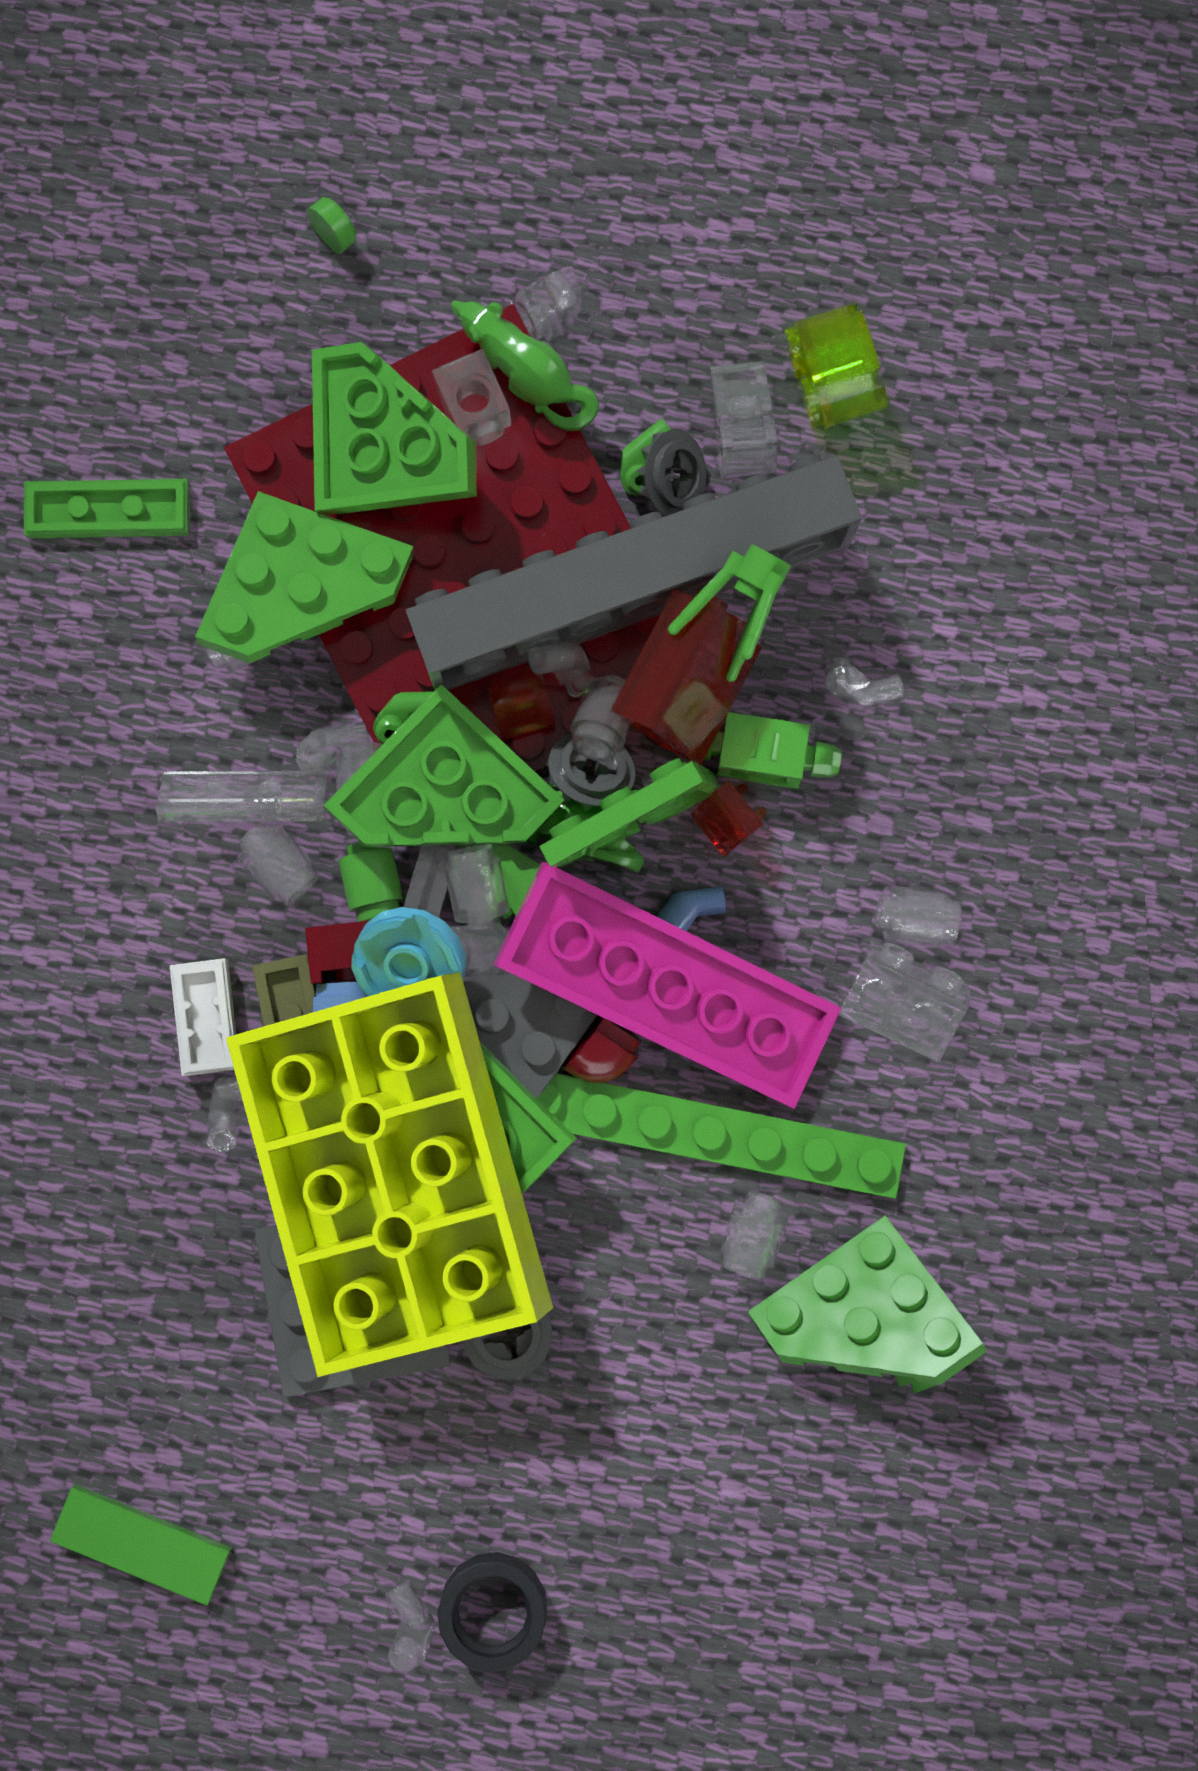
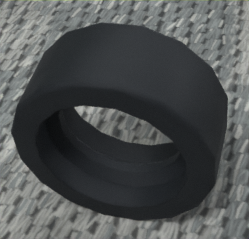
[437,1552,547,1672]

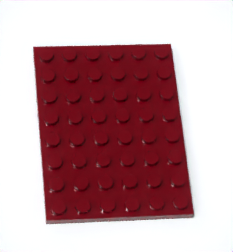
[223,304,712,773]

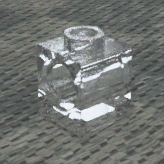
[432,349,511,446]

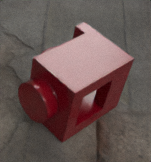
[305,920,370,986]

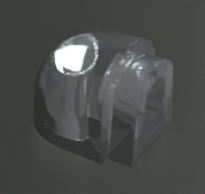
[510,266,582,341]

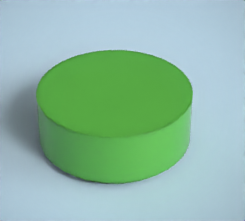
[306,197,357,254]

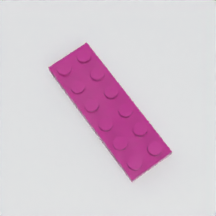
[493,862,841,1109]

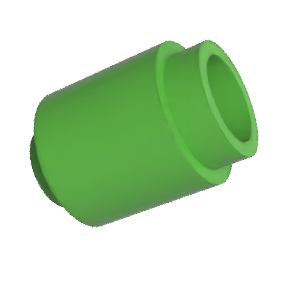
[338,842,404,922]

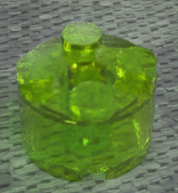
[784,301,888,429]

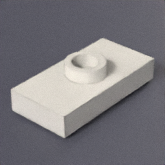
[169,958,236,1076]

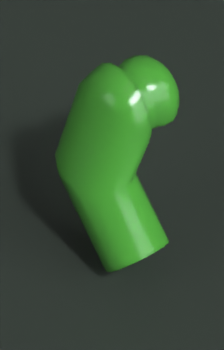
[620,418,671,496]
[373,691,434,745]

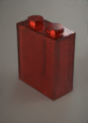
[610,589,762,765]

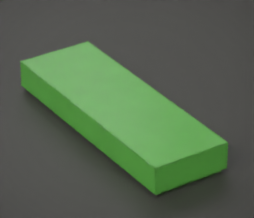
[24,479,190,538]
[50,1484,232,1605]

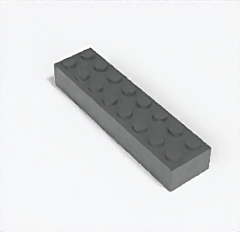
[405,455,862,691]

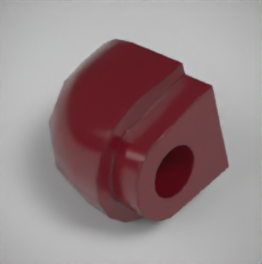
[561,1016,642,1083]

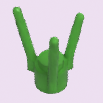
[668,544,792,682]

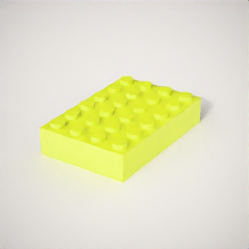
[226,972,553,1377]

